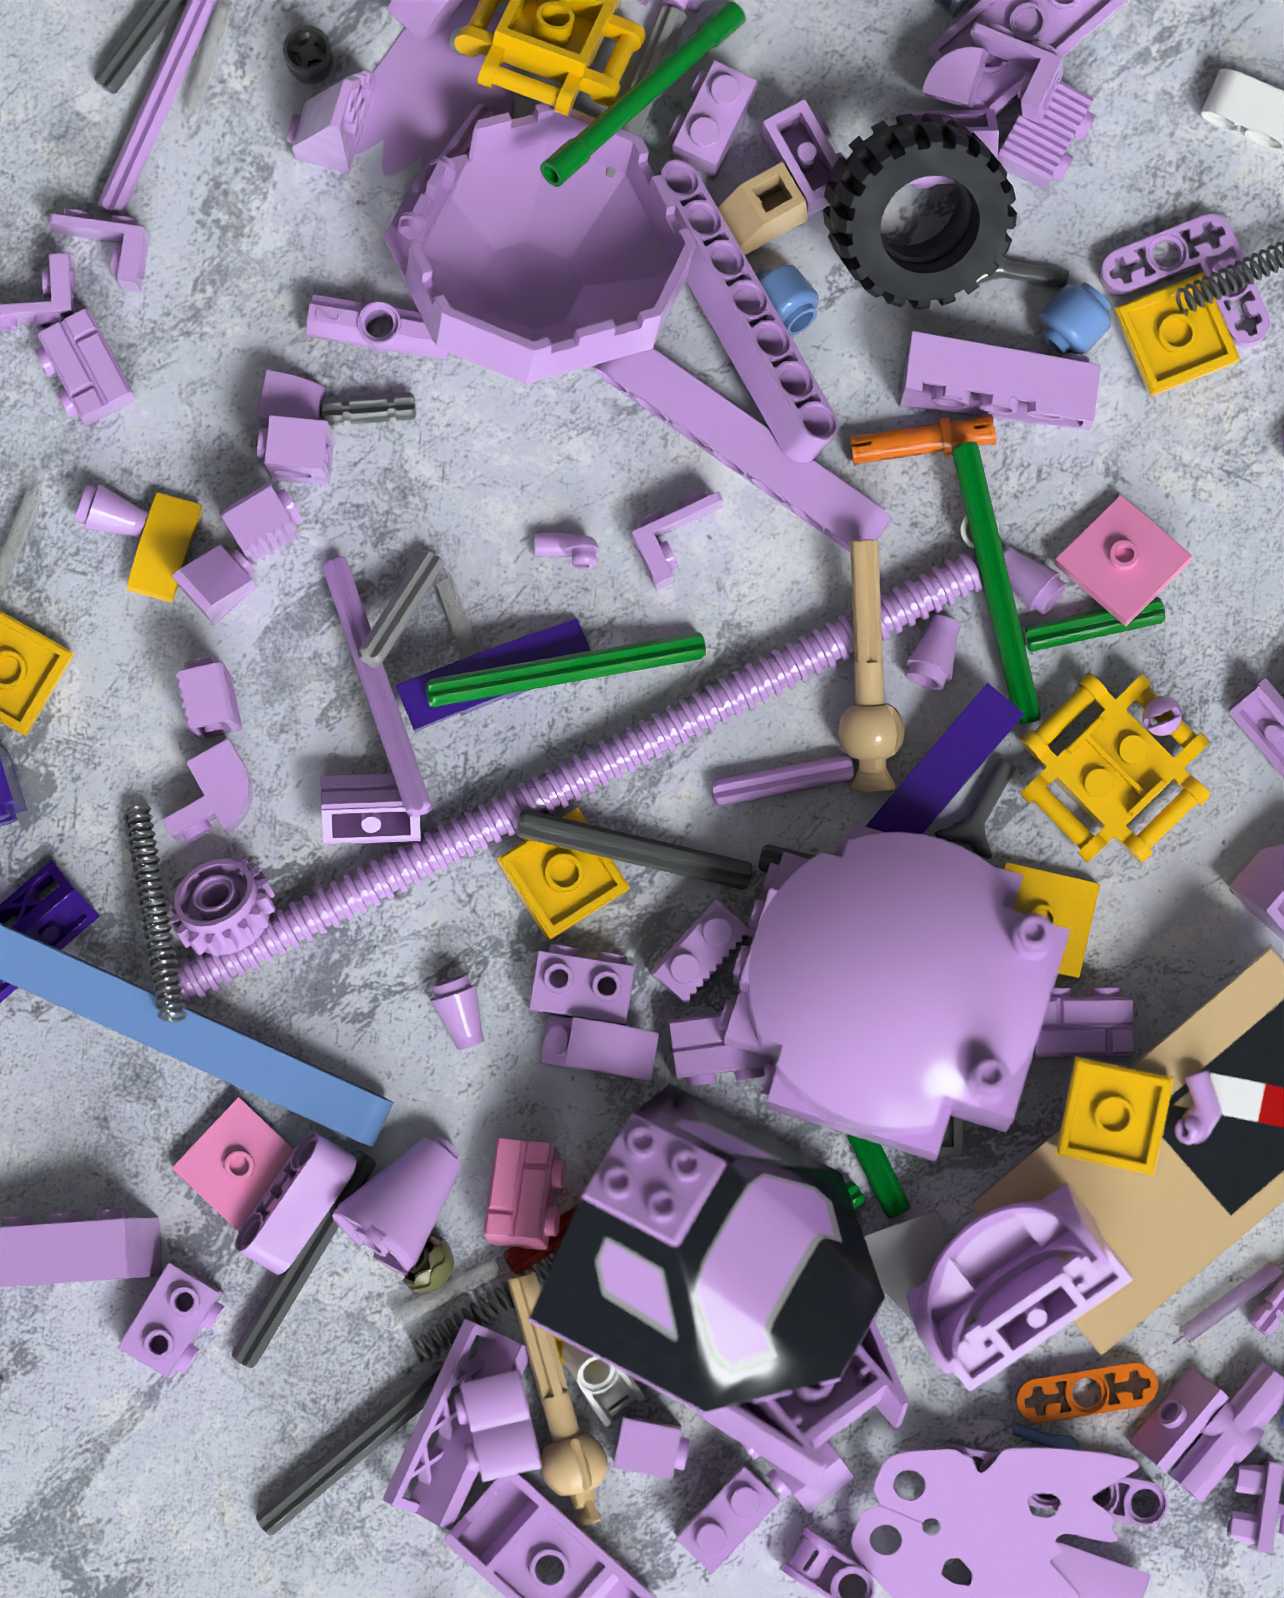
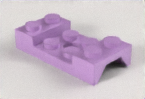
[443,1473,657,1598]

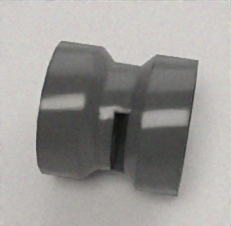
[283,25,334,84]

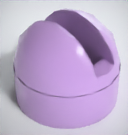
[1142,696,1182,736]

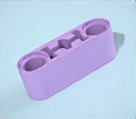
[235,1132,356,1275]

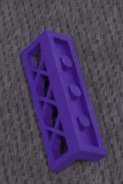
[0,860,100,1003]

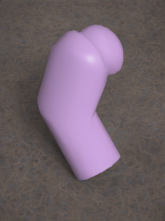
[534,532,600,570]

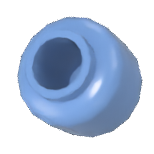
[756,264,819,336]
[1040,283,1111,355]

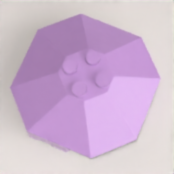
[384,103,696,384]

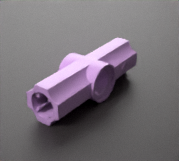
[306,294,450,361]
[1167,1362,1284,1503]

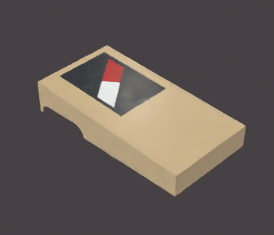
[972,944,1284,1355]

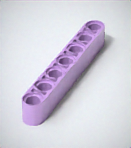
[656,160,838,463]
[594,348,892,552]

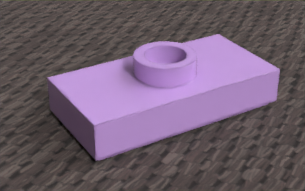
[1129,1368,1229,1473]

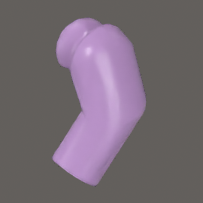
[1175,1070,1221,1144]

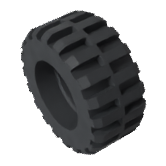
[823,113,1017,309]

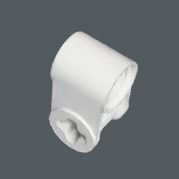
[562,1342,646,1427]

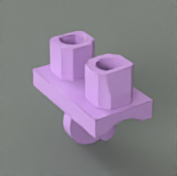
[1226,1460,1284,1554]

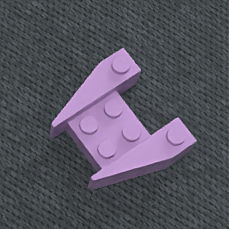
[695,1320,909,1489]

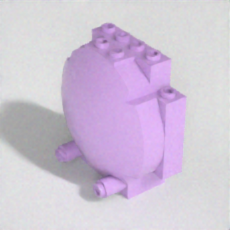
[718,823,1070,1161]

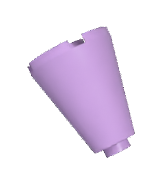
[332,1136,462,1275]

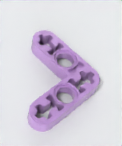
[1099,214,1270,348]

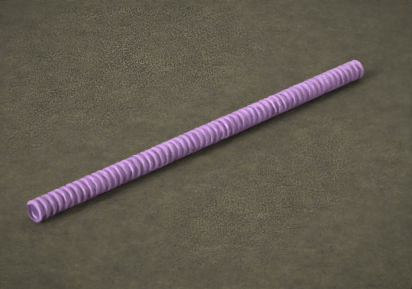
[167,552,982,1006]

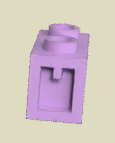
[970,23,1064,124]
[49,209,150,293]
[0,253,77,332]
[632,490,723,591]

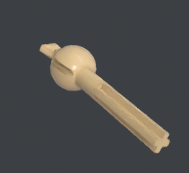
[838,539,905,793]
[507,1272,608,1527]

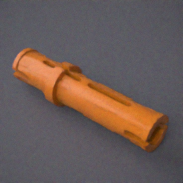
[849,414,996,466]

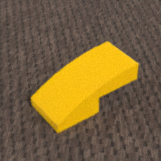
[127,492,202,603]

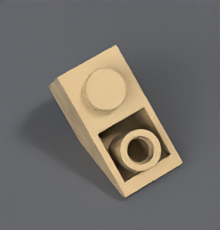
[718,161,809,255]

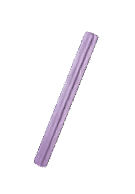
[98,0,218,216]
[322,557,432,817]

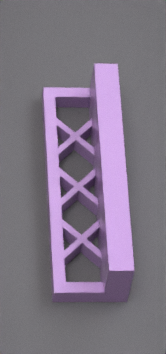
[382,1319,529,1530]

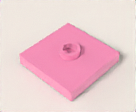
[1055,495,1192,627]
[171,1097,295,1232]

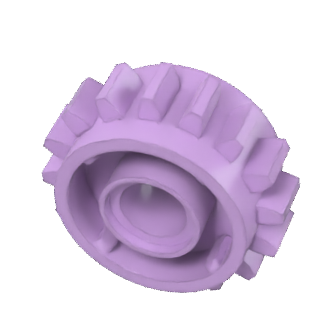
[169,858,275,957]

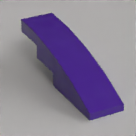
[396,619,591,732]
[865,683,1024,834]

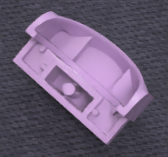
[906,1183,1133,1392]

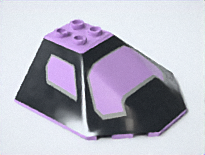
[528,1084,885,1415]

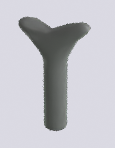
[976,253,1069,288]
[934,759,1016,859]

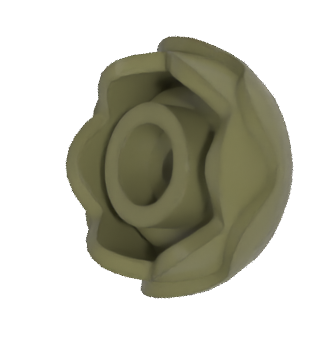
[402,1234,454,1293]

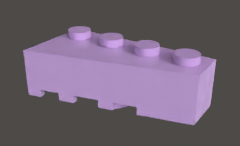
[900,331,1101,430]
[0,1209,162,1287]

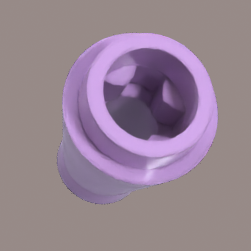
[74,484,149,538]
[1004,547,1067,615]
[906,615,961,690]
[430,974,485,1050]

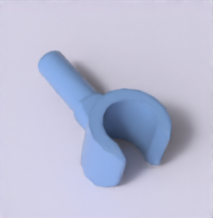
[1012,1423,1079,1450]

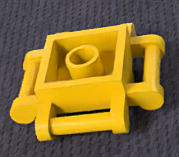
[454,0,646,117]
[1019,672,1211,864]

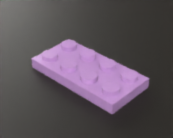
[926,0,1129,116]

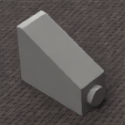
[864,1210,977,1329]

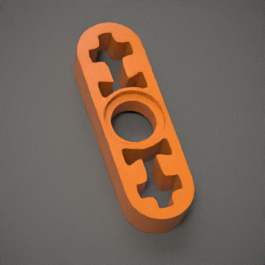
[1015,1362,1158,1423]

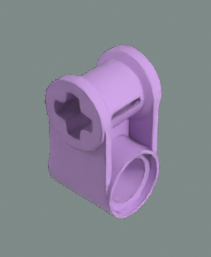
[779,1527,875,1598]

